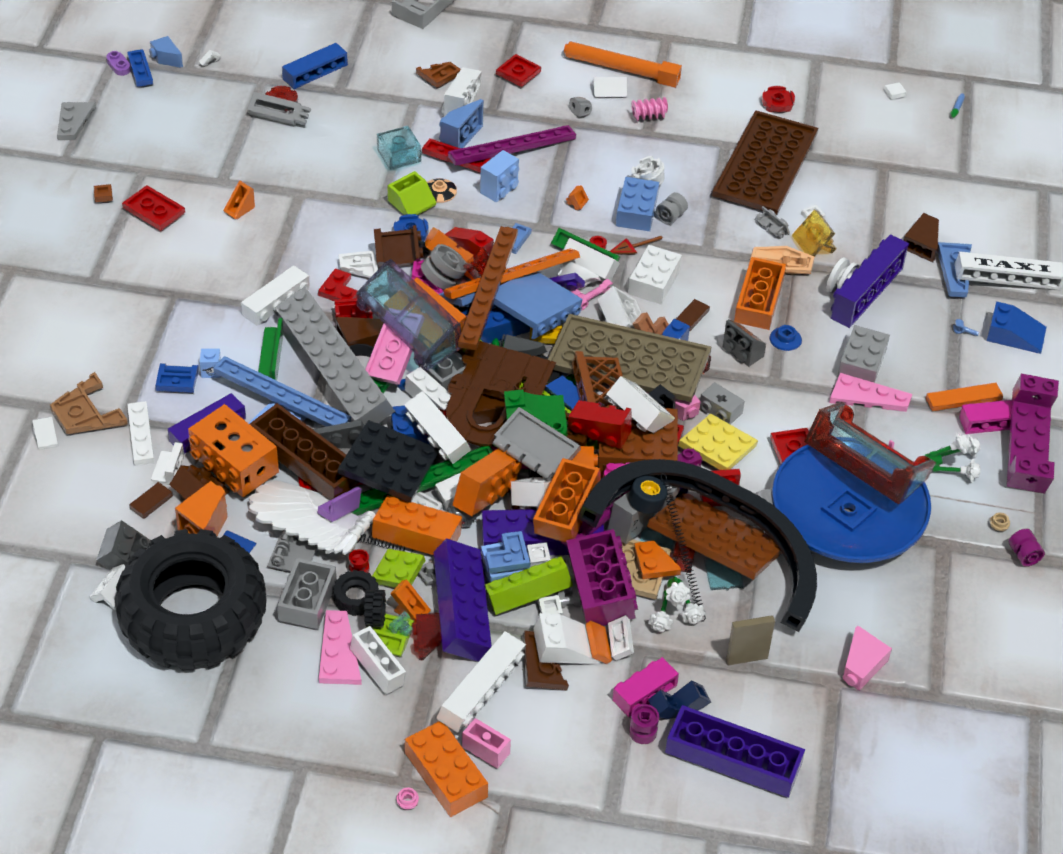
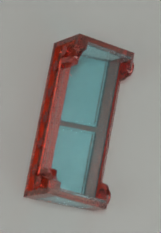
[804,401,936,504]

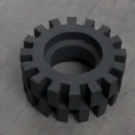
[364,589,386,628]

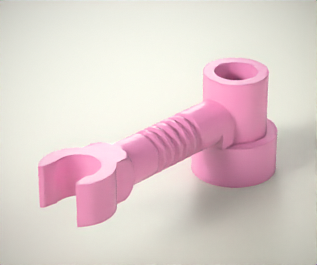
[571,279,613,310]

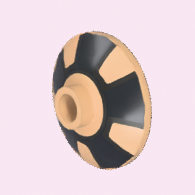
[427,178,457,203]

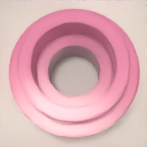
[397,787,419,809]

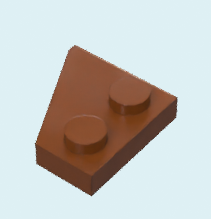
[416,62,461,88]

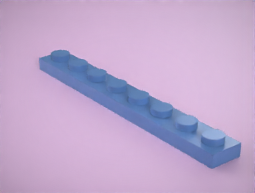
[213,356,351,427]

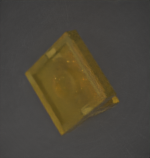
[792,209,837,257]

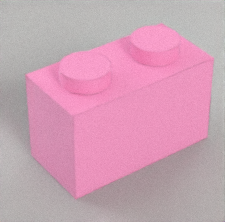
[462,718,511,769]

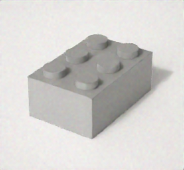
[837,325,890,383]
[277,558,337,629]

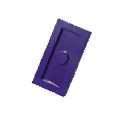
[549,272,585,290]

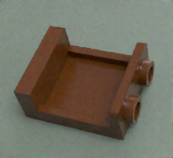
[374,225,423,269]

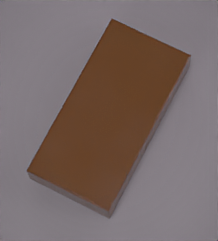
[676,299,710,331]
[129,482,173,519]

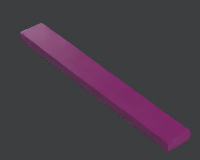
[448,125,576,166]

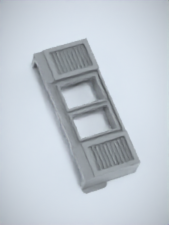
[392,0,454,29]

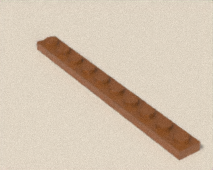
[458,226,518,350]

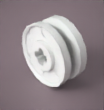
[826,257,860,293]

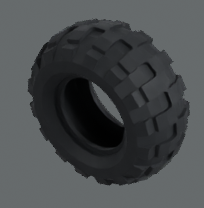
[115,529,267,671]

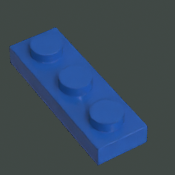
[127,49,153,87]

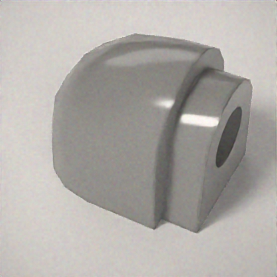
[569,97,592,117]

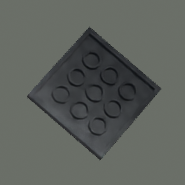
[337,420,440,503]

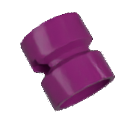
[1008,529,1045,566]
[629,704,659,744]

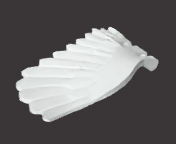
[249,479,375,555]

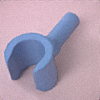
[953,319,979,336]

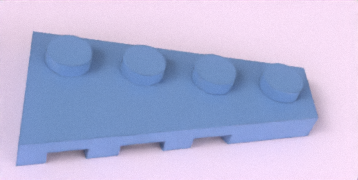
[937,242,972,297]

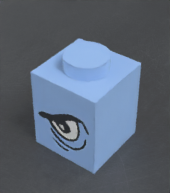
[200,349,221,378]

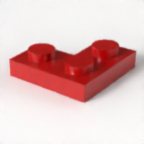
[318,268,359,301]

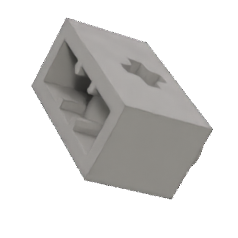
[700,382,745,425]

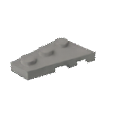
[57,102,96,140]

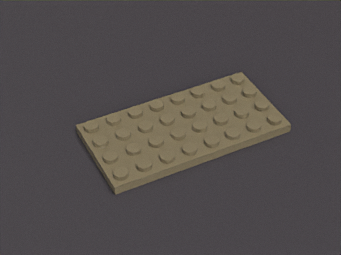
[548,314,712,402]

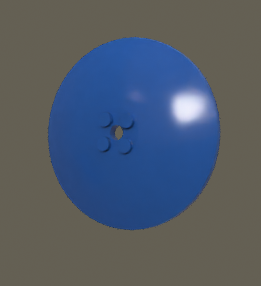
[772,438,931,563]

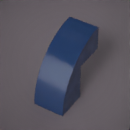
[648,680,711,719]

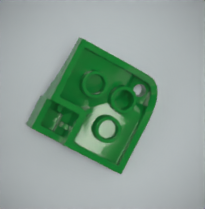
[504,389,568,437]

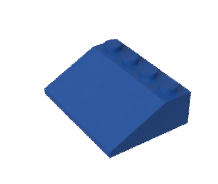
[457,305,530,343]

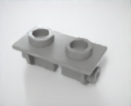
[756,206,790,238]

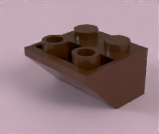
[169,465,230,499]

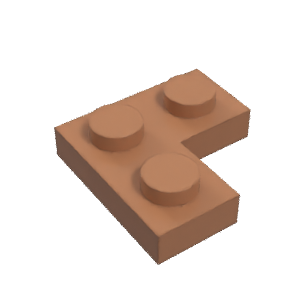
[633,312,669,335]

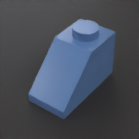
[149,36,183,68]

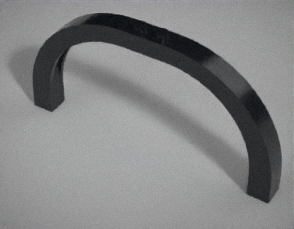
[578,459,817,632]

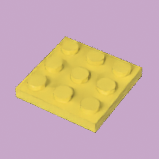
[678,414,758,470]

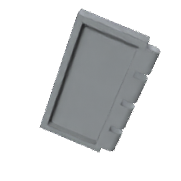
[493,407,581,480]

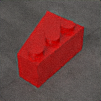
[568,400,632,449]

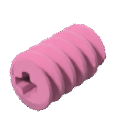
[631,97,668,121]

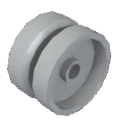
[421,244,468,289]

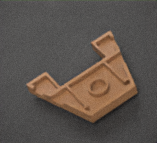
[50,372,128,434]

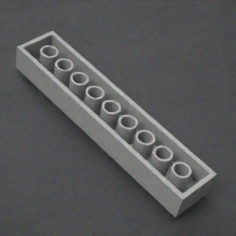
[275,286,395,425]

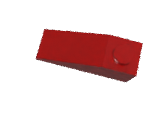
[445,227,494,262]

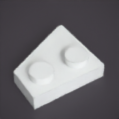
[338,250,379,279]

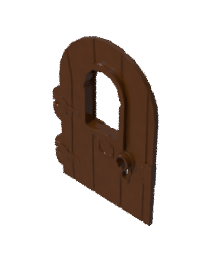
[446,341,556,447]

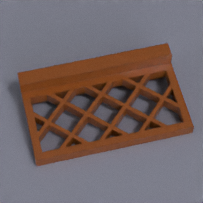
[572,351,623,410]

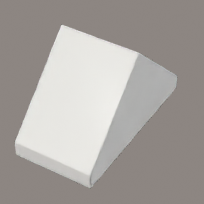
[32,416,58,450]

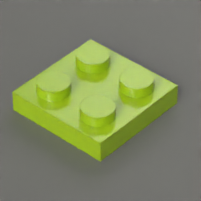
[372,549,426,588]

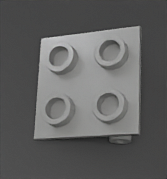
[267,530,317,572]

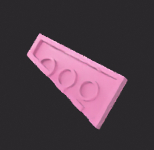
[829,373,912,412]
[319,610,362,685]

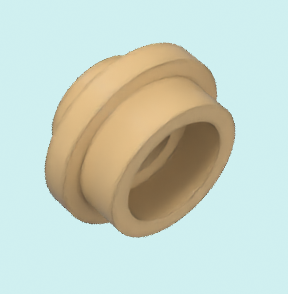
[990,512,1010,531]

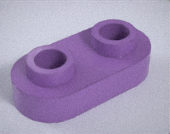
[106,51,131,76]

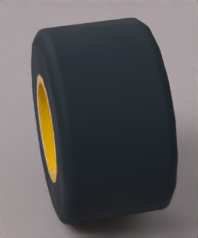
[629,476,667,514]

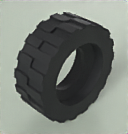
[333,570,379,616]

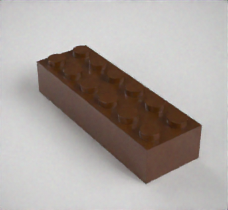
[250,403,359,500]

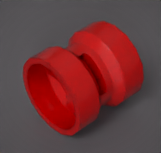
[349,549,370,573]

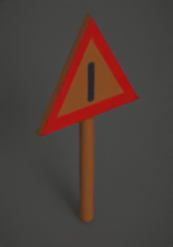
[610,236,663,254]

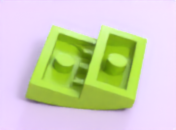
[371,614,414,657]

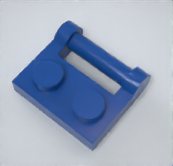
[155,363,199,393]

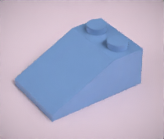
[439,99,484,148]

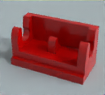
[334,297,373,318]

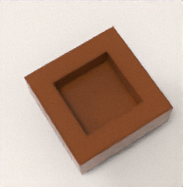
[94,184,113,203]

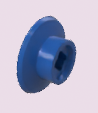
[769,325,802,351]

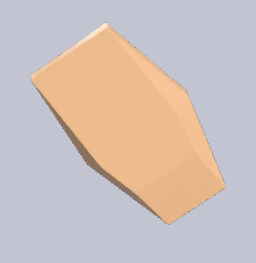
[749,246,814,274]

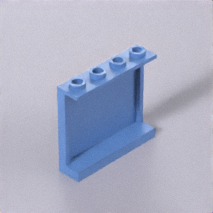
[491,271,583,339]

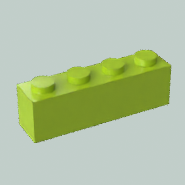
[485,556,573,615]

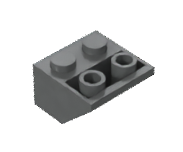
[722,319,766,367]
[96,520,151,570]

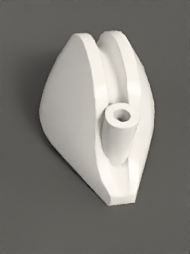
[557,261,600,290]

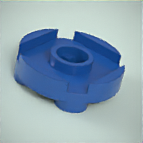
[393,214,429,241]

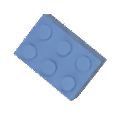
[616,177,660,232]

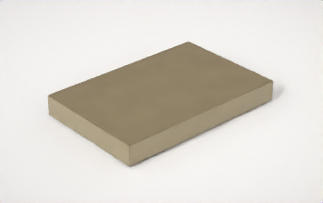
[726,615,775,665]

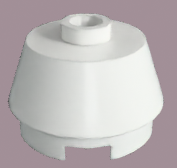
[631,156,665,186]

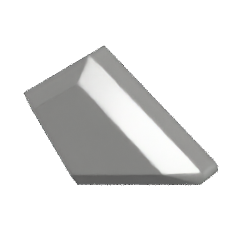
[418,560,436,585]

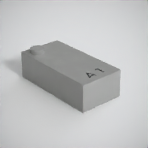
[608,485,680,544]

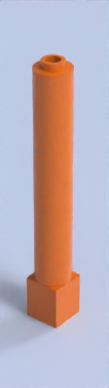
[564,41,682,88]

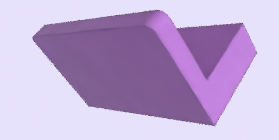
[317,487,361,522]

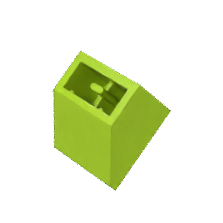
[387,171,436,215]

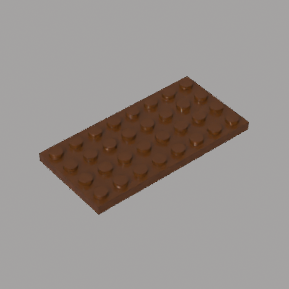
[712,110,819,215]

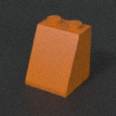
[175,481,228,536]

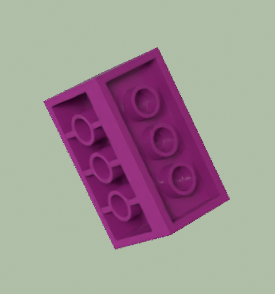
[566,529,638,626]

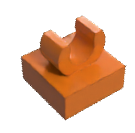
[566,185,589,210]

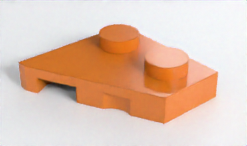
[634,541,681,579]

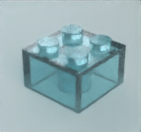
[377,126,421,170]

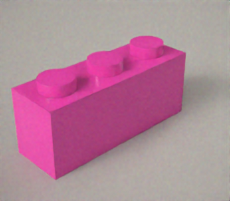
[959,400,1012,434]
[612,657,679,718]

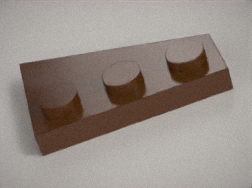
[523,631,569,691]

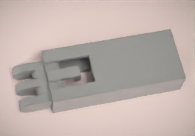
[247,92,311,126]

